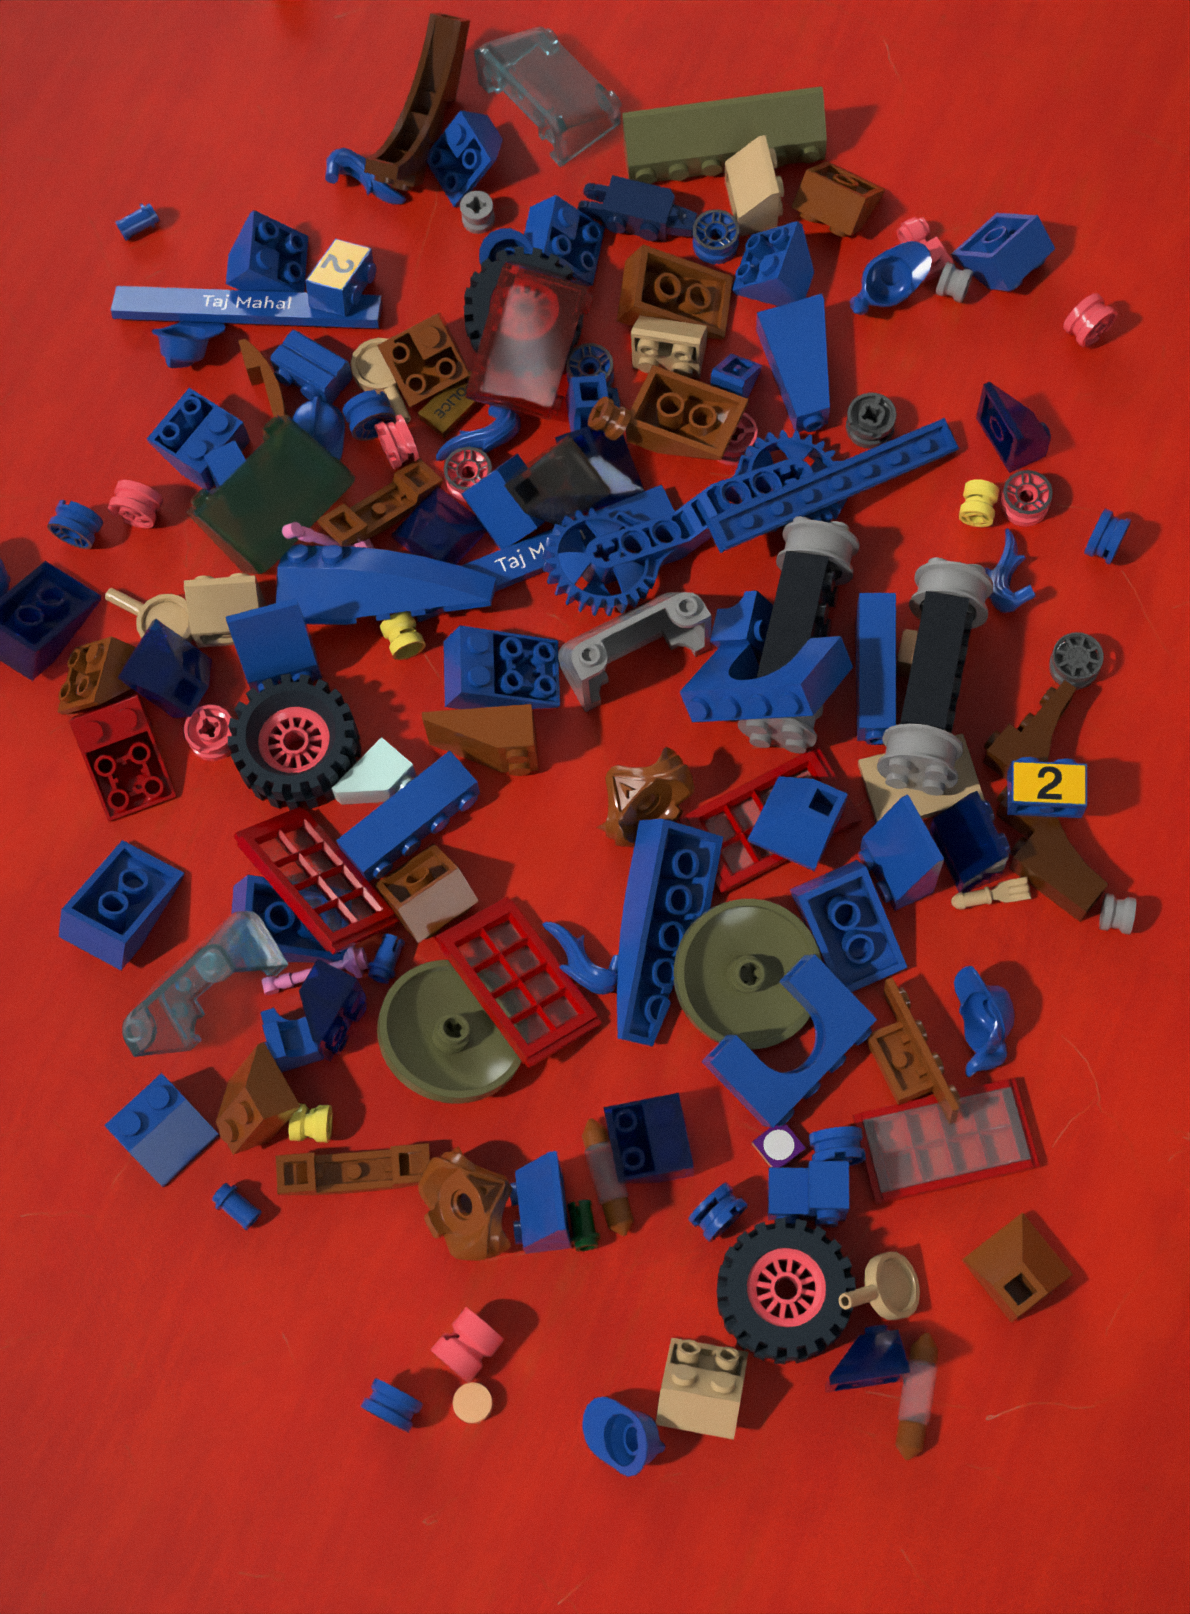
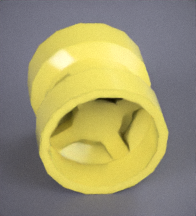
[959,480,999,527]
[380,611,426,660]
[289,1104,333,1143]

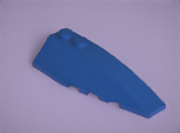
[276,544,497,625]
[617,819,723,1046]

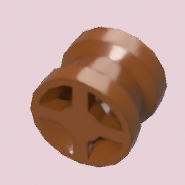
[588,396,631,440]

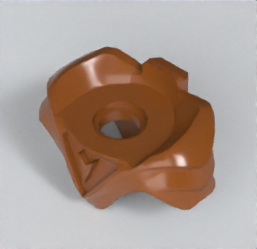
[596,747,695,847]
[418,1147,512,1261]

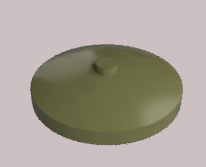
[674,899,822,1049]
[377,960,528,1104]

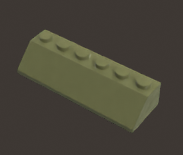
[622,86,827,184]

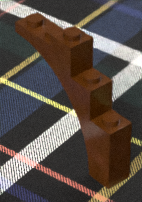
[364,13,470,191]
[983,680,1108,922]

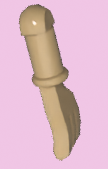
[951,876,1031,910]

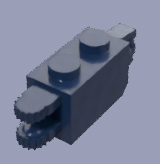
[577,175,697,242]

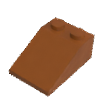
[617,245,733,340]
[625,365,749,460]
[422,704,538,776]

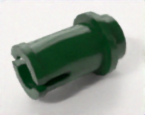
[567,1200,601,1252]

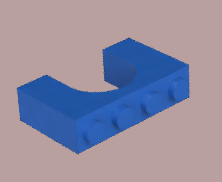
[680,636,853,722]
[701,954,877,1128]

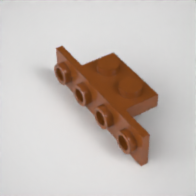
[865,977,962,1124]

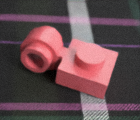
[897,217,954,284]

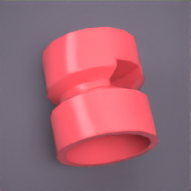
[431,1307,504,1383]

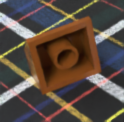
[791,161,885,237]
[374,844,479,943]
[216,1042,300,1155]

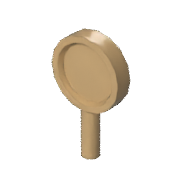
[350,338,411,424]
[105,588,193,654]
[839,1252,920,1320]

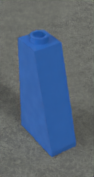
[756,294,830,432]
[855,593,896,745]

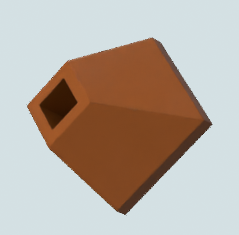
[377,313,470,407]
[57,636,147,715]
[962,1212,1073,1323]

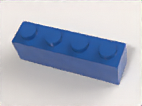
[336,751,480,882]

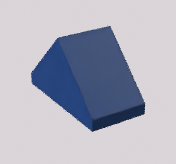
[711,354,762,399]

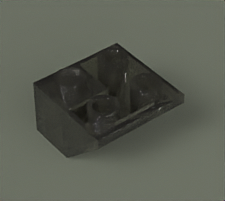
[504,435,612,525]

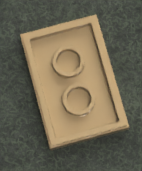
[858,734,985,823]

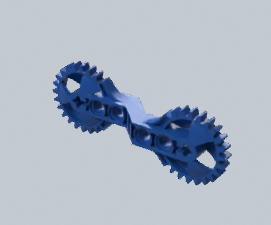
[542,430,847,616]

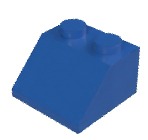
[951,213,1055,291]
[104,1073,219,1187]

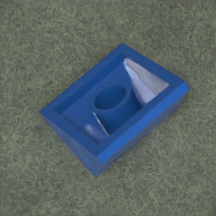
[461,454,557,550]

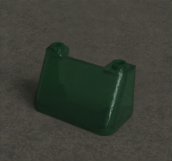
[186,415,356,574]

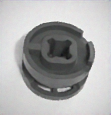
[846,393,896,449]
[1049,632,1104,690]

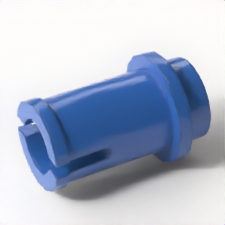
[115,203,160,241]
[367,934,405,984]
[212,1183,262,1230]

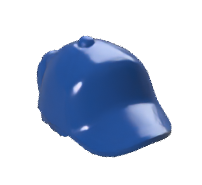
[849,241,932,315]
[954,966,1015,1077]

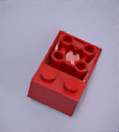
[69,693,176,822]

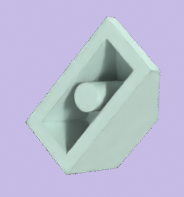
[331,737,417,805]

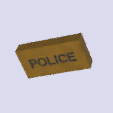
[418,370,490,438]

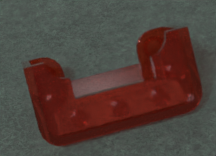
[465,261,594,420]

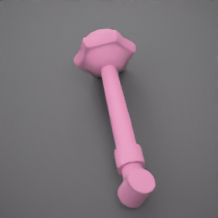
[282,522,375,549]
[261,945,368,995]

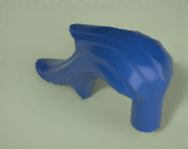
[325,148,406,205]
[436,403,521,461]
[985,528,1036,613]
[542,922,618,995]

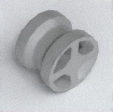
[460,191,495,234]
[936,262,973,303]
[1099,893,1136,935]

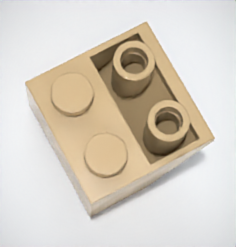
[725,135,784,237]
[631,315,707,379]
[184,573,267,648]
[656,1337,748,1440]

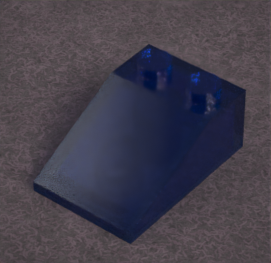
[0,561,101,681]

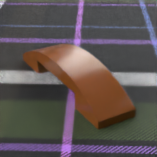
[238,339,290,473]
[318,458,443,546]
[276,1143,430,1195]

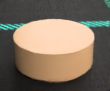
[453,1383,493,1424]

